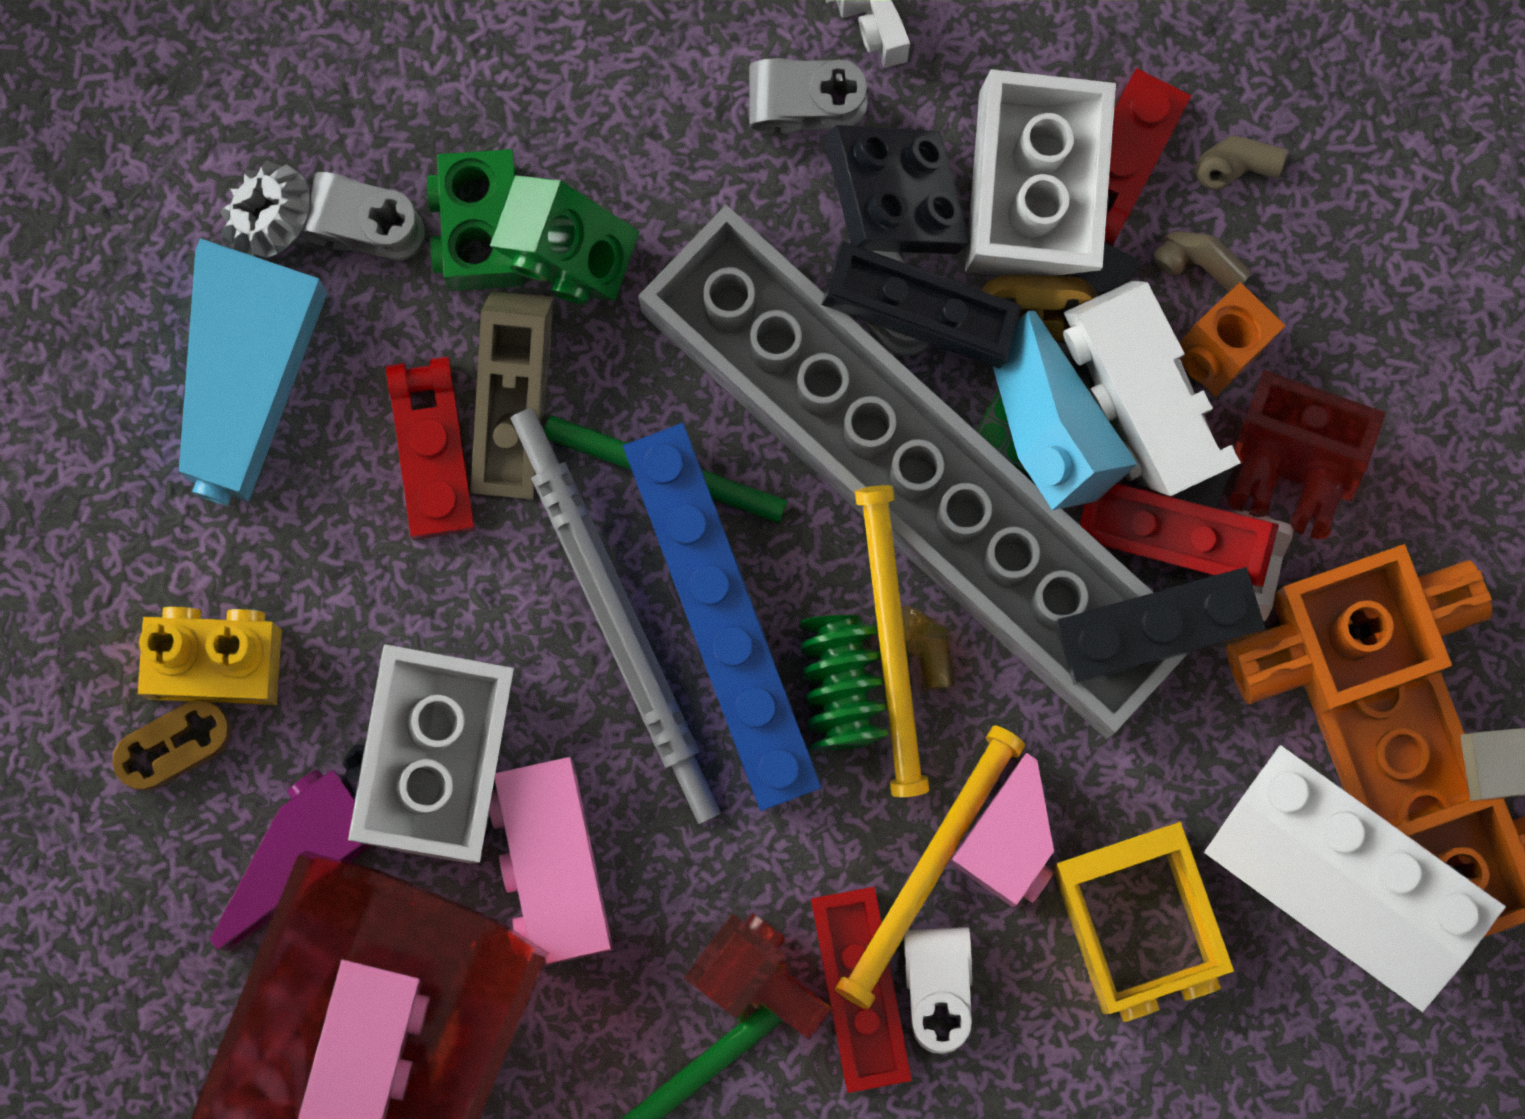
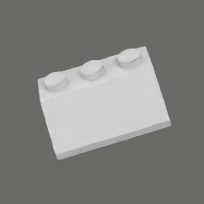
[965,69,1116,276]
[348,644,514,864]

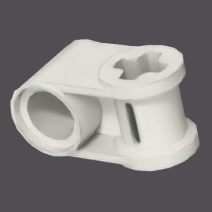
[904,927,972,1054]

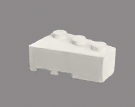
[1063,281,1241,496]

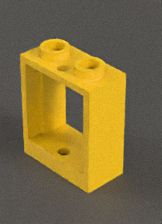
[1051,821,1234,1022]

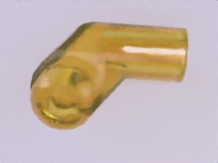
[901,606,955,690]

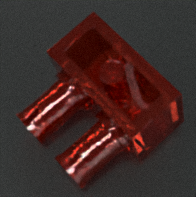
[1229,370,1386,539]
[684,913,832,1040]

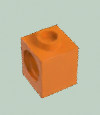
[1179,282,1286,397]

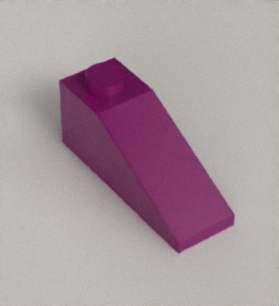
[209,769,372,951]

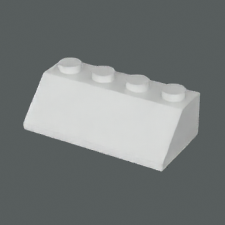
[1204,745,1505,1012]

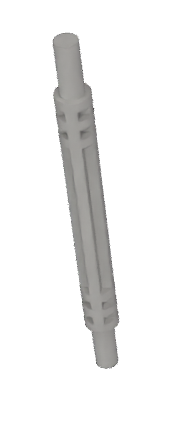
[510,408,721,824]

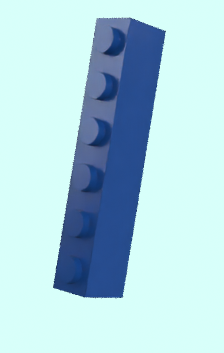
[622,423,822,811]

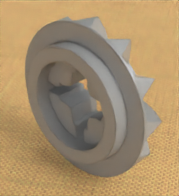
[219,160,310,259]

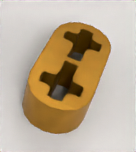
[981,275,1097,341]
[112,700,232,791]

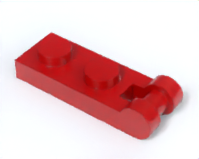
[1104,68,1192,246]
[386,356,475,540]

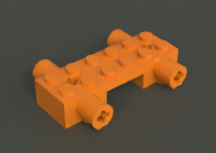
[1226,544,1525,938]

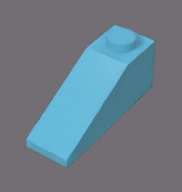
[993,311,1137,510]

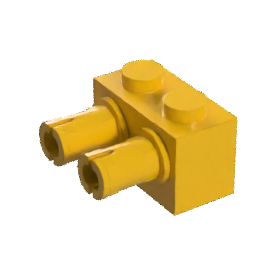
[138,607,282,705]

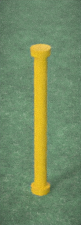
[854,485,929,797]
[835,726,1026,1009]

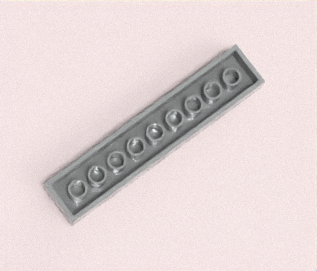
[638,205,1188,740]

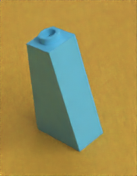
[179,238,327,506]

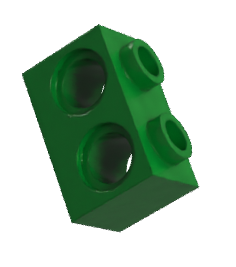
[427,149,524,291]
[490,175,640,305]

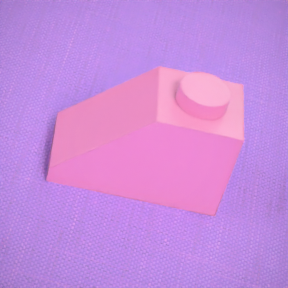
[949,753,1055,907]

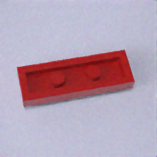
[1079,483,1279,587]
[810,886,912,1093]

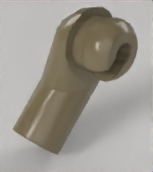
[1195,135,1287,191]
[1154,230,1251,293]

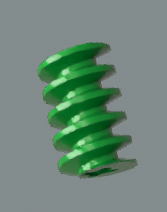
[799,615,889,751]

